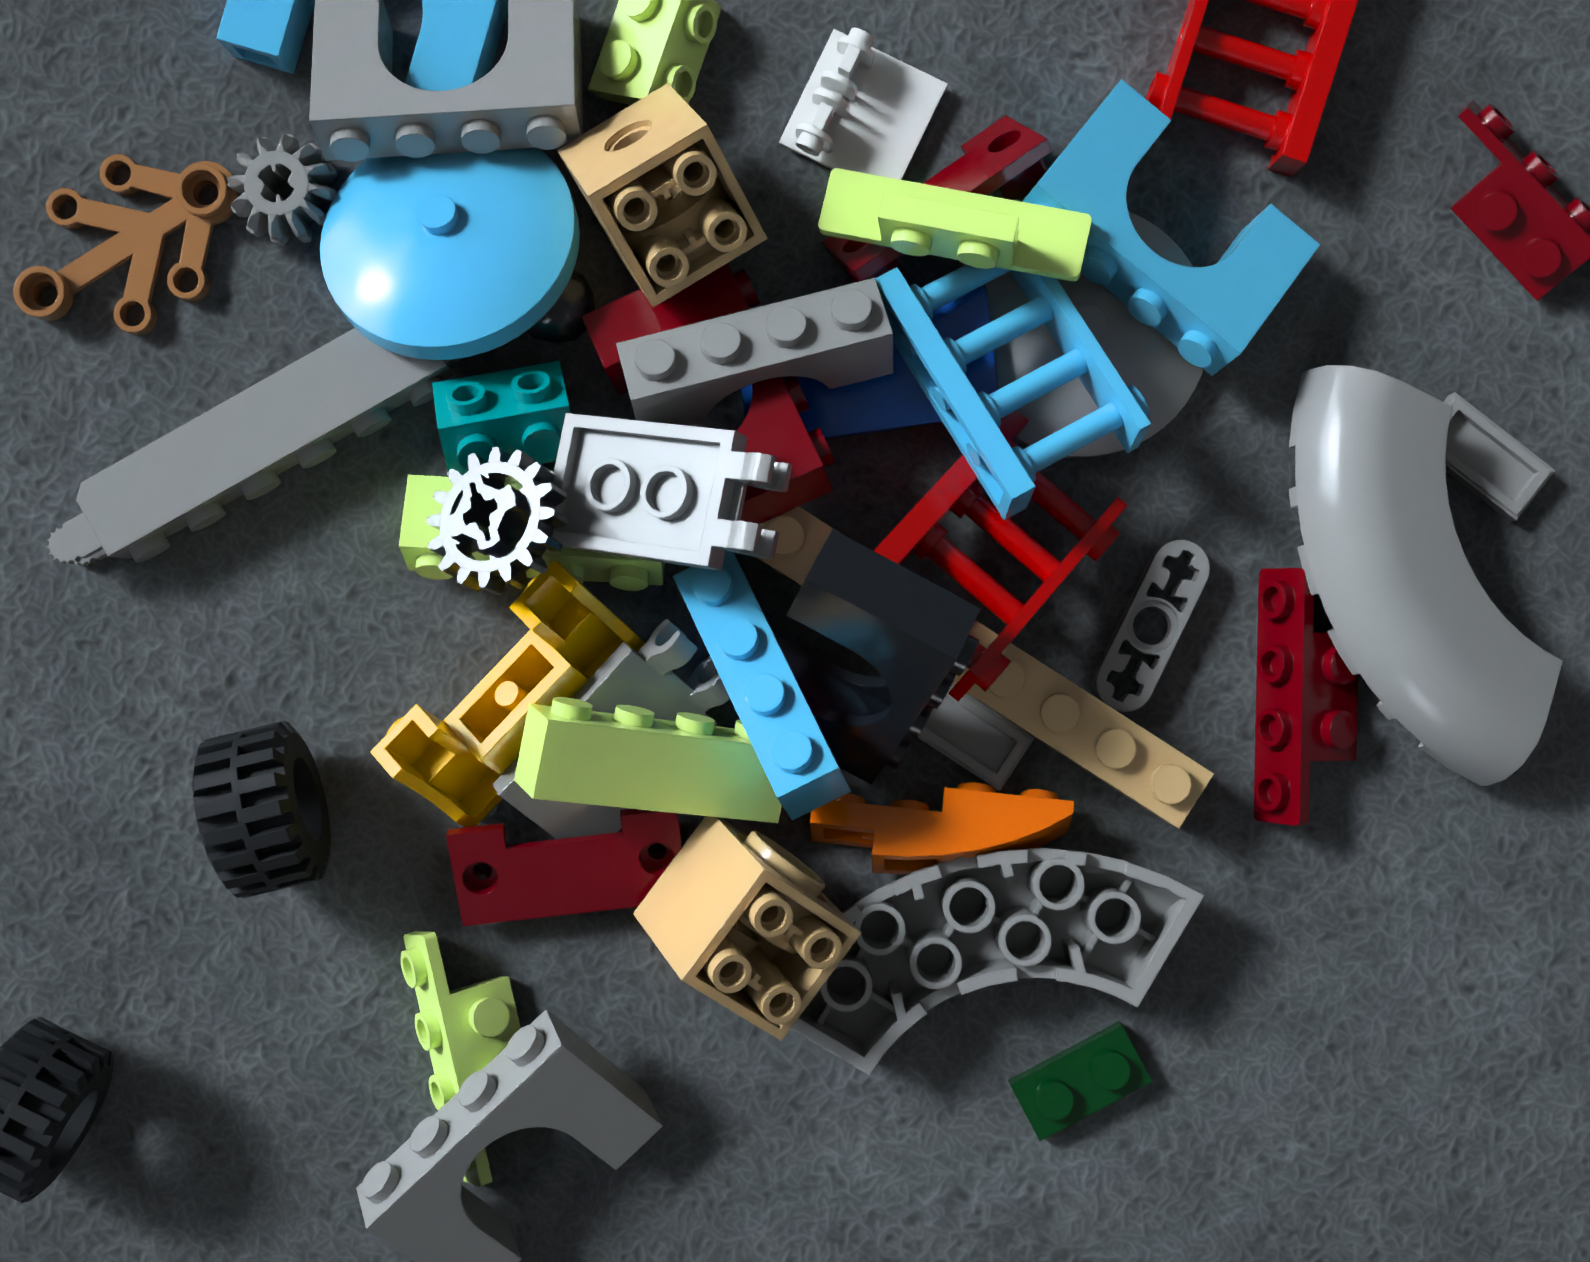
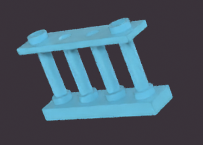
[875,265,1151,520]

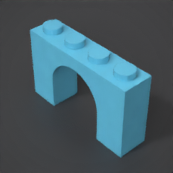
[216,0,508,91]
[1022,79,1320,376]

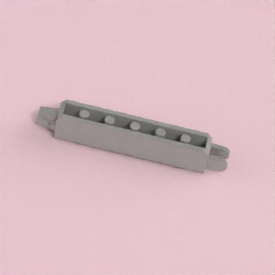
[46,328,462,566]

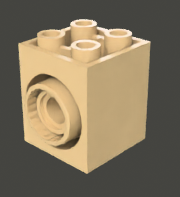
[557,83,768,307]
[633,816,861,1041]

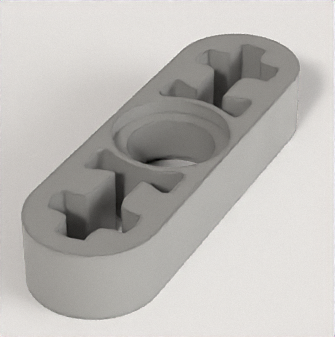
[1092,540,1210,712]

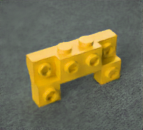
[370,560,645,827]

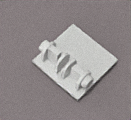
[779,28,948,180]

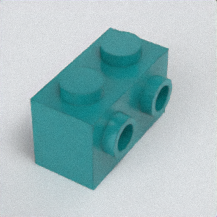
[432,360,570,475]

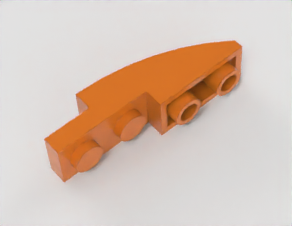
[810,782,1074,875]

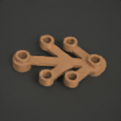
[13,154,240,336]

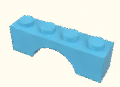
[673,551,851,820]

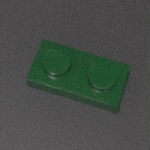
[1008,1021,1152,1141]

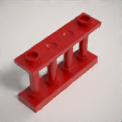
[1146,0,1358,177]
[874,410,1128,702]

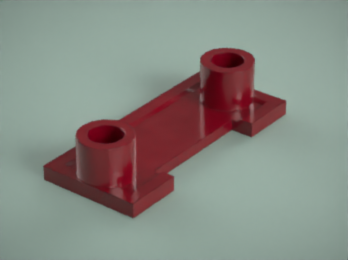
[821,115,1053,283]
[446,809,684,926]

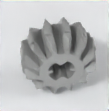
[227,134,338,246]

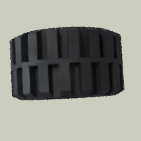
[193,721,331,898]
[0,1017,114,1204]

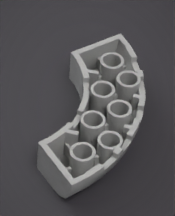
[1289,365,1563,786]
[791,848,1204,1075]

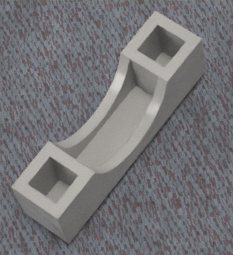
[616,278,893,426]

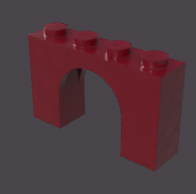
[582,263,835,524]

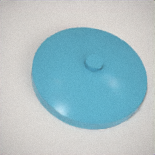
[320,148,580,360]

